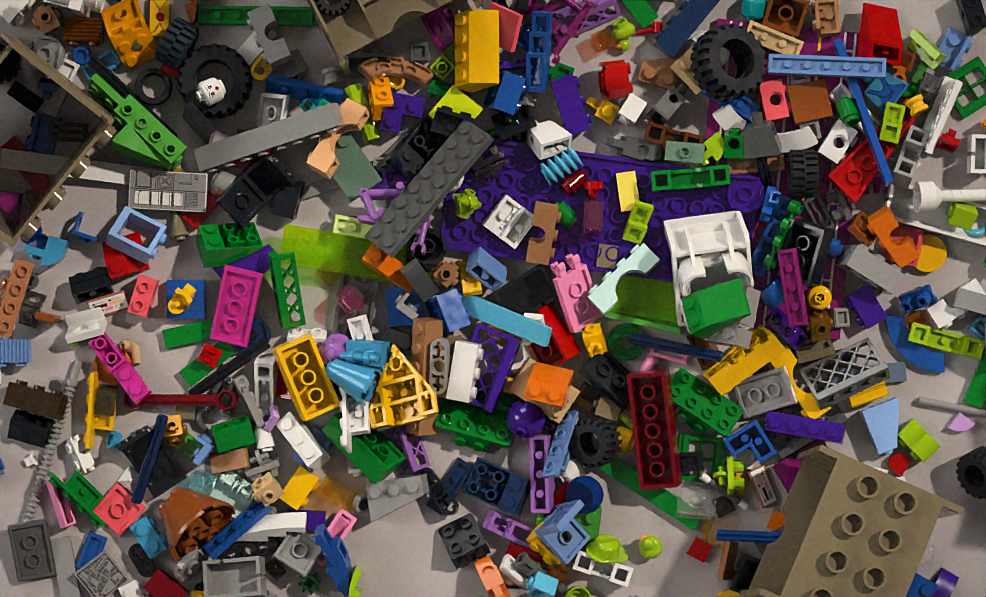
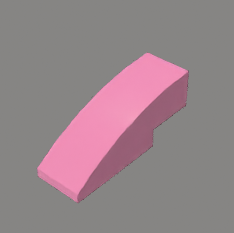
[316,508,357,568]

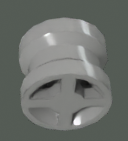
[321,66,343,86]

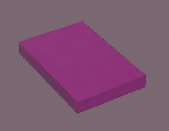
[772,440,827,494]

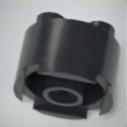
[406,228,447,272]

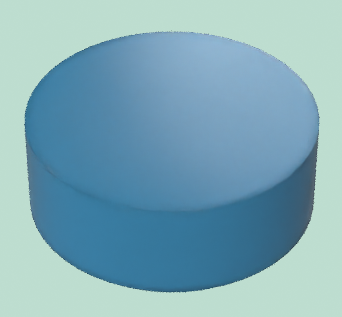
[105,431,122,451]

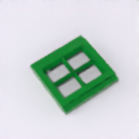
[942,56,986,119]
[678,434,725,483]

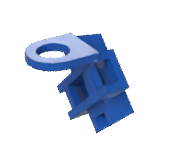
[760,186,794,223]

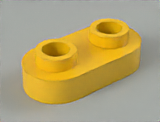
[251,51,275,81]

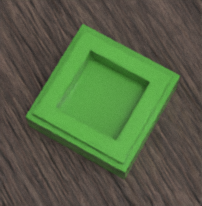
[176,433,203,460]

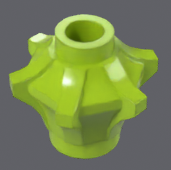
[452,189,482,219]

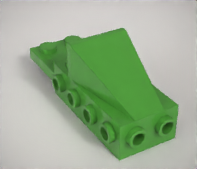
[88,73,187,171]

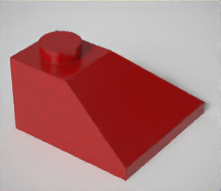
[102,231,150,279]

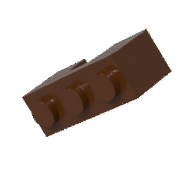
[642,121,704,146]

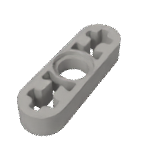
[429,338,450,395]

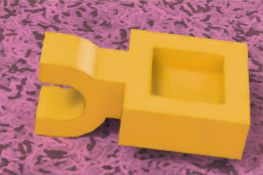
[586,96,620,125]

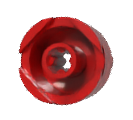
[598,60,633,101]

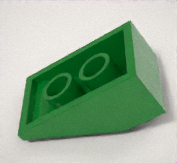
[681,278,751,339]

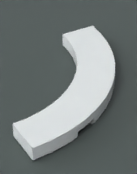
[712,104,818,153]

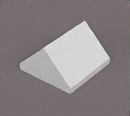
[256,93,291,128]

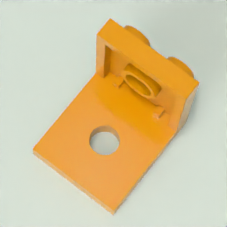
[101,0,157,70]

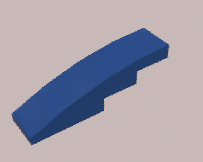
[526,11,553,93]
[751,201,790,277]

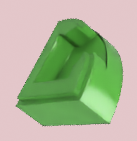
[911,60,928,83]

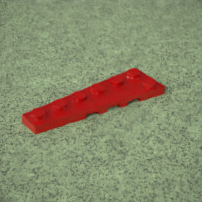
[827,98,918,204]

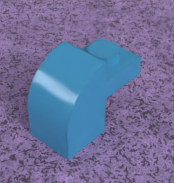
[24,235,70,266]

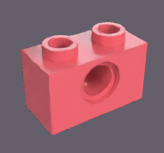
[757,79,791,121]
[127,275,160,317]

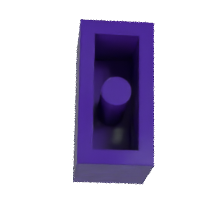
[845,284,888,329]

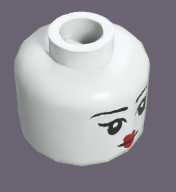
[195,77,226,106]

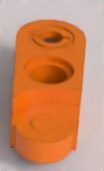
[473,557,510,597]

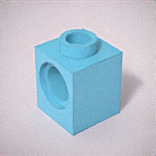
[526,571,559,597]

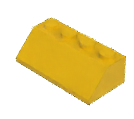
[455,10,499,93]

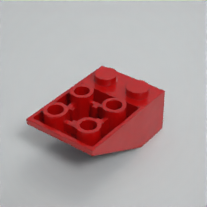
[856,3,903,66]

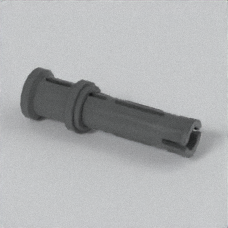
[515,551,568,596]

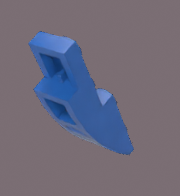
[314,523,352,597]

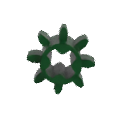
[298,572,322,595]

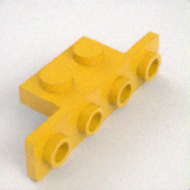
[83,371,117,449]

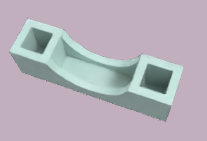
[588,243,660,316]

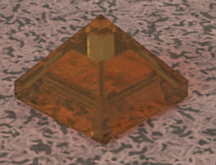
[905,309,926,331]

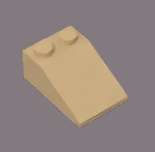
[507,357,581,423]

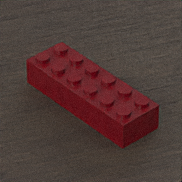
[627,369,682,490]

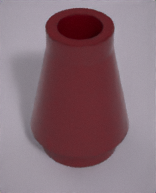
[559,169,588,196]

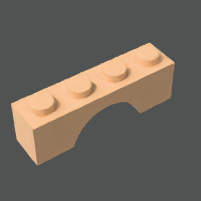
[306,98,371,179]

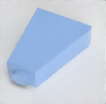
[859,397,899,456]

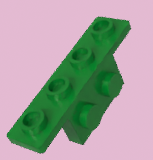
[47,470,107,528]

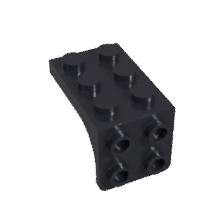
[216,156,296,228]
[117,425,188,498]

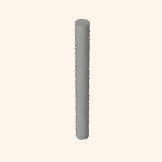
[917,397,986,417]

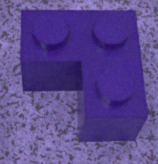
[380,92,426,134]

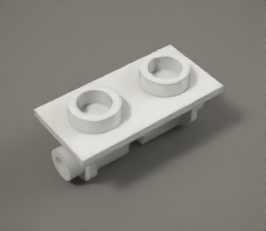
[65,434,95,475]

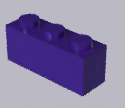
[549,72,592,135]

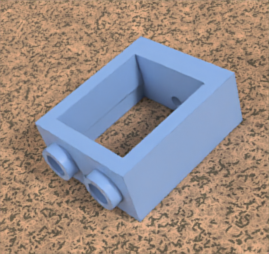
[105,206,167,264]

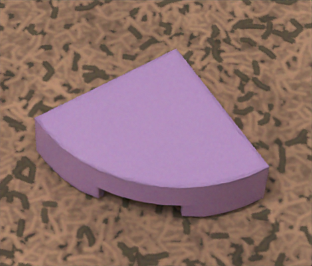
[264,404,280,432]
[947,412,975,431]

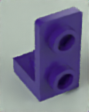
[499,59,526,83]
[765,307,809,352]

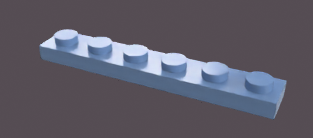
[768,54,886,79]

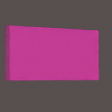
[209,264,263,348]

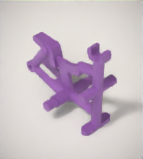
[357,182,431,255]

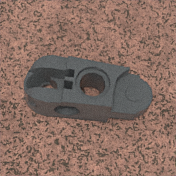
[606,136,665,162]

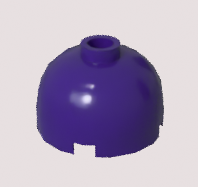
[506,401,546,439]

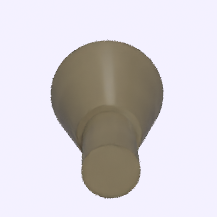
[170,210,189,243]

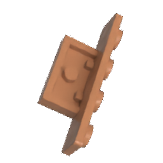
[0,259,34,337]

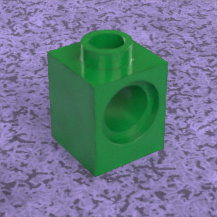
[724,128,744,158]

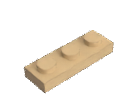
[747,20,804,55]

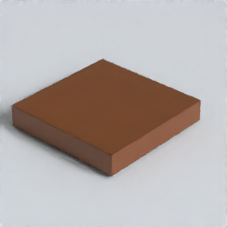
[787,78,833,125]

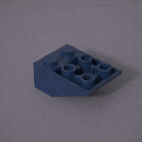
[463,457,530,516]

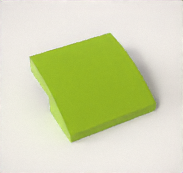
[349,565,364,597]

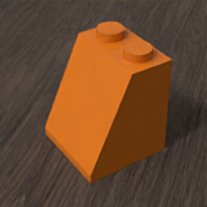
[524,362,574,408]

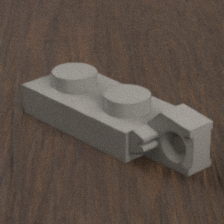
[233,374,265,427]

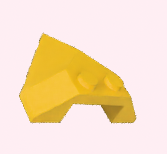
[369,344,439,429]

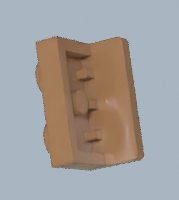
[811,0,841,38]

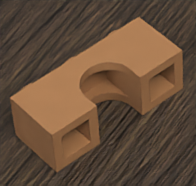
[526,201,562,265]

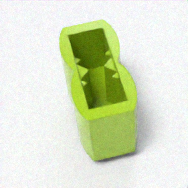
[897,418,940,463]

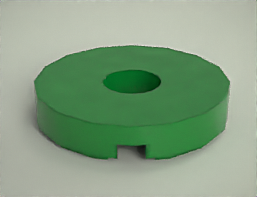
[607,323,645,361]

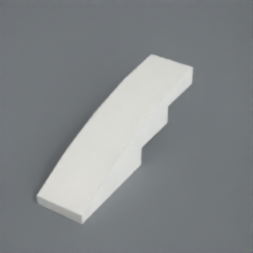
[236,512,307,541]

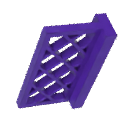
[469,323,522,413]

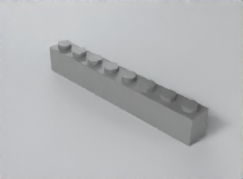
[193,103,344,174]

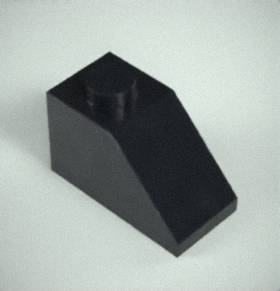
[269,181,305,219]

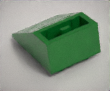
[196,222,263,268]

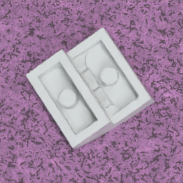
[482,194,533,249]

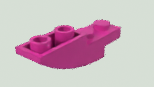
[88,332,152,404]

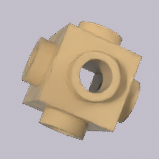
[250,472,284,507]

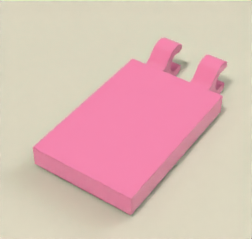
[550,253,603,333]

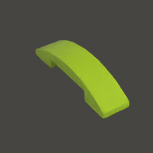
[908,322,985,360]

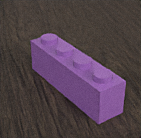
[529,434,556,513]

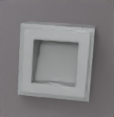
[825,307,850,327]

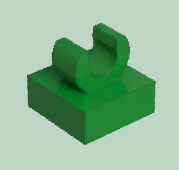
[427,77,451,102]

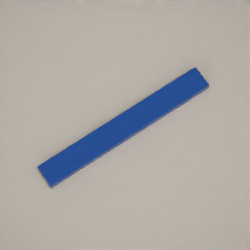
[833,38,893,187]

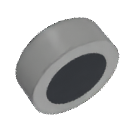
[352,493,369,513]

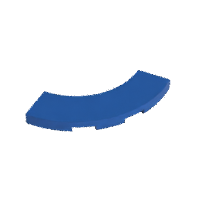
[885,316,945,372]

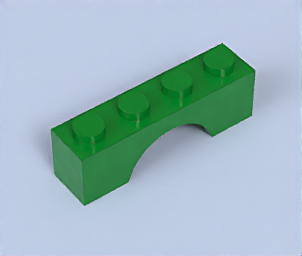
[650,165,731,192]

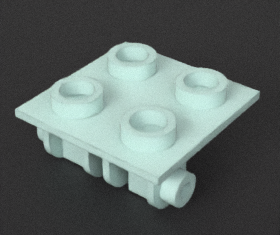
[210,471,254,518]

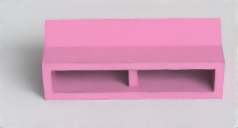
[46,477,76,528]

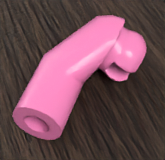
[640,356,659,371]

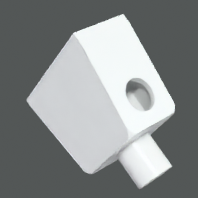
[527,120,572,160]

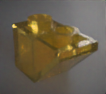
[316,475,358,512]

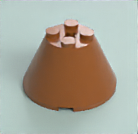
[158,487,235,562]

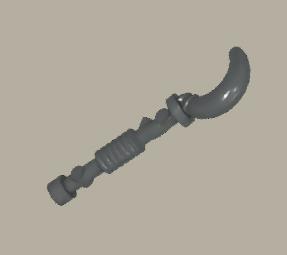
[195,363,225,431]

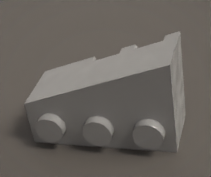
[365,473,429,522]

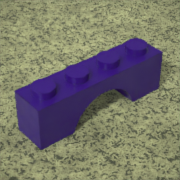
[764,411,846,445]

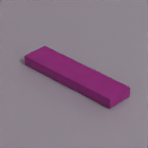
[777,248,809,328]

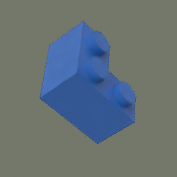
[721,419,777,463]

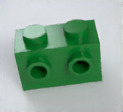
[211,415,256,453]

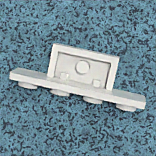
[339,387,370,453]

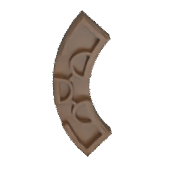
[357,56,436,87]

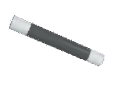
[699,472,749,510]

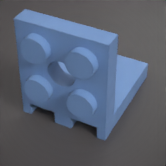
[534,499,591,565]

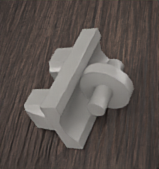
[245,449,280,483]

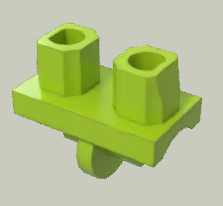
[713,456,745,496]

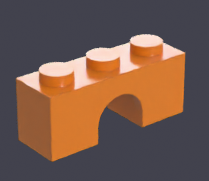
[867,205,920,268]

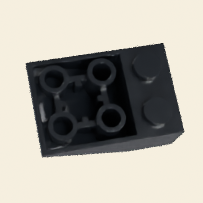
[385,115,448,183]

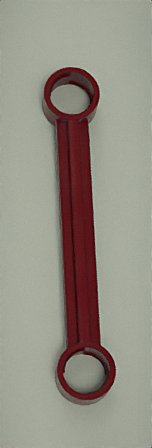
[123,390,238,410]

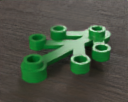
[763,199,803,272]

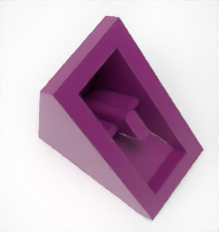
[0,191,23,223]

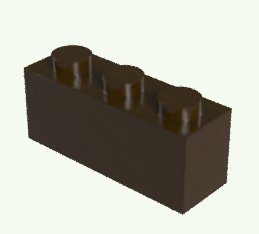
[3,379,69,420]

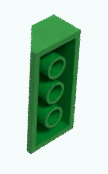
[322,411,406,485]

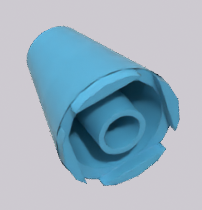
[325,359,382,406]

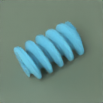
[540,147,583,186]

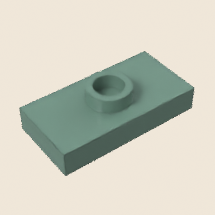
[664,141,705,164]

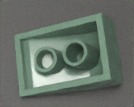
[333,132,383,202]

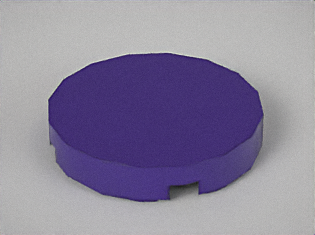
[726,175,765,213]

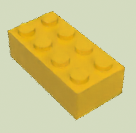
[271,333,339,421]

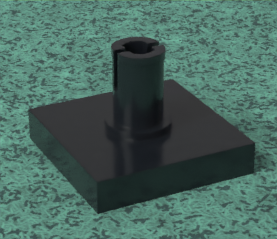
[491,106,537,143]

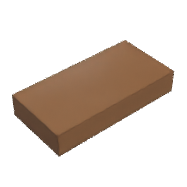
[210,448,250,474]

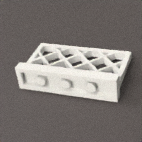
[921,76,963,154]

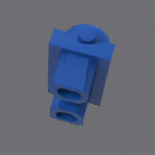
[898,284,938,313]

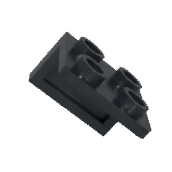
[438,513,491,569]

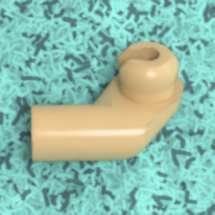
[119,339,142,364]

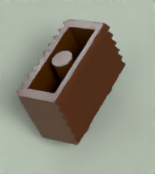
[63,17,105,46]

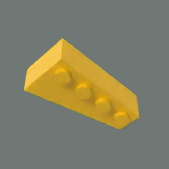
[702,324,786,396]

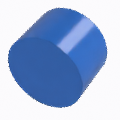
[760,276,784,311]

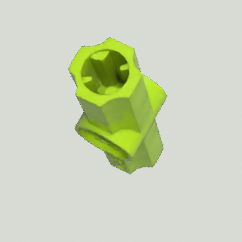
[344,83,380,143]

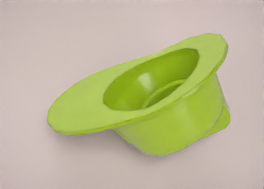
[586,534,628,563]

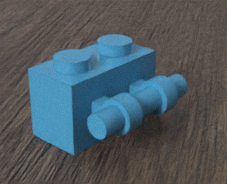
[340,339,390,370]

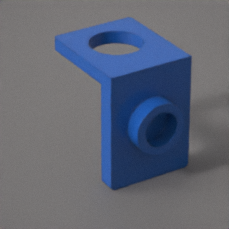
[71,211,100,243]

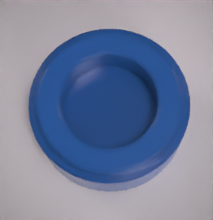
[72,46,92,65]

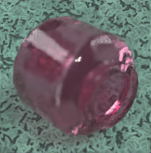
[336,285,365,314]

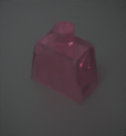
[582,198,604,236]

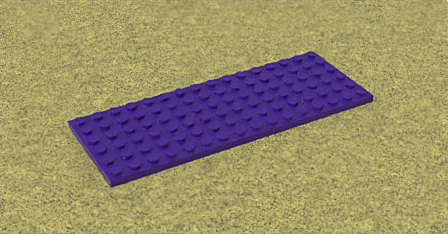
[441,139,761,282]

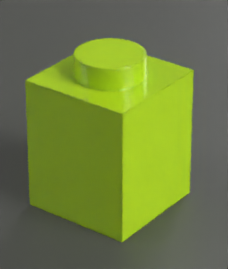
[946,202,978,231]

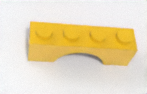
[766,345,831,419]

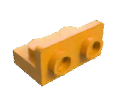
[367,76,394,121]

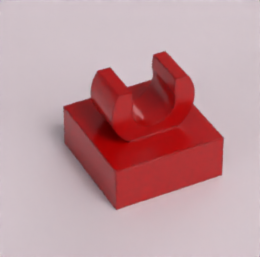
[936,128,960,154]
[197,343,224,369]

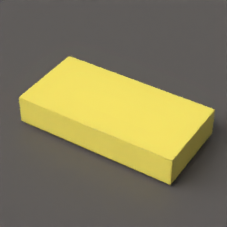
[616,171,639,212]

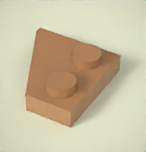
[637,55,683,90]

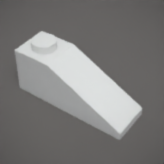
[254,353,279,415]

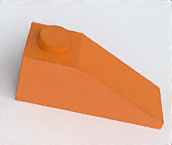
[360,243,413,293]

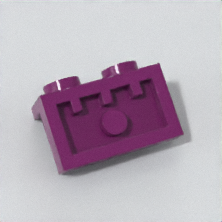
[421,5,455,51]

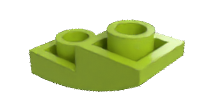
[429,43,455,81]

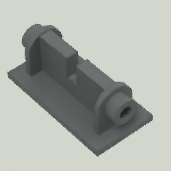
[215,376,239,418]

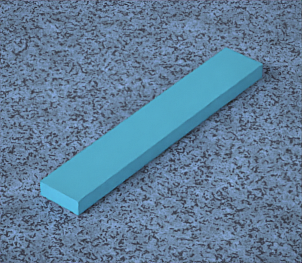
[450,287,552,347]

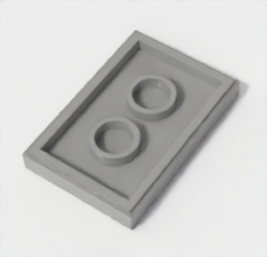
[733,366,798,419]

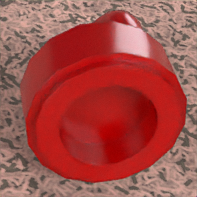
[584,181,603,199]

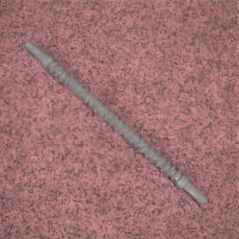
[21,359,82,523]

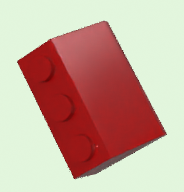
[528,302,581,366]

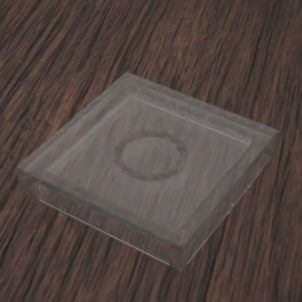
[676,481,716,520]

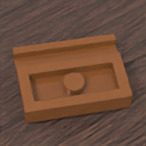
[847,211,877,247]

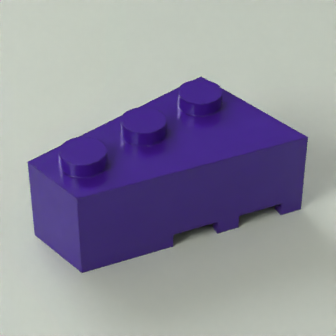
[212,244,281,279]

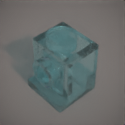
[189,469,217,494]

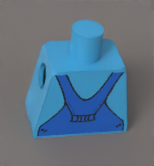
[860,72,909,113]

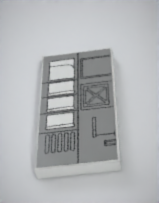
[128,169,208,212]

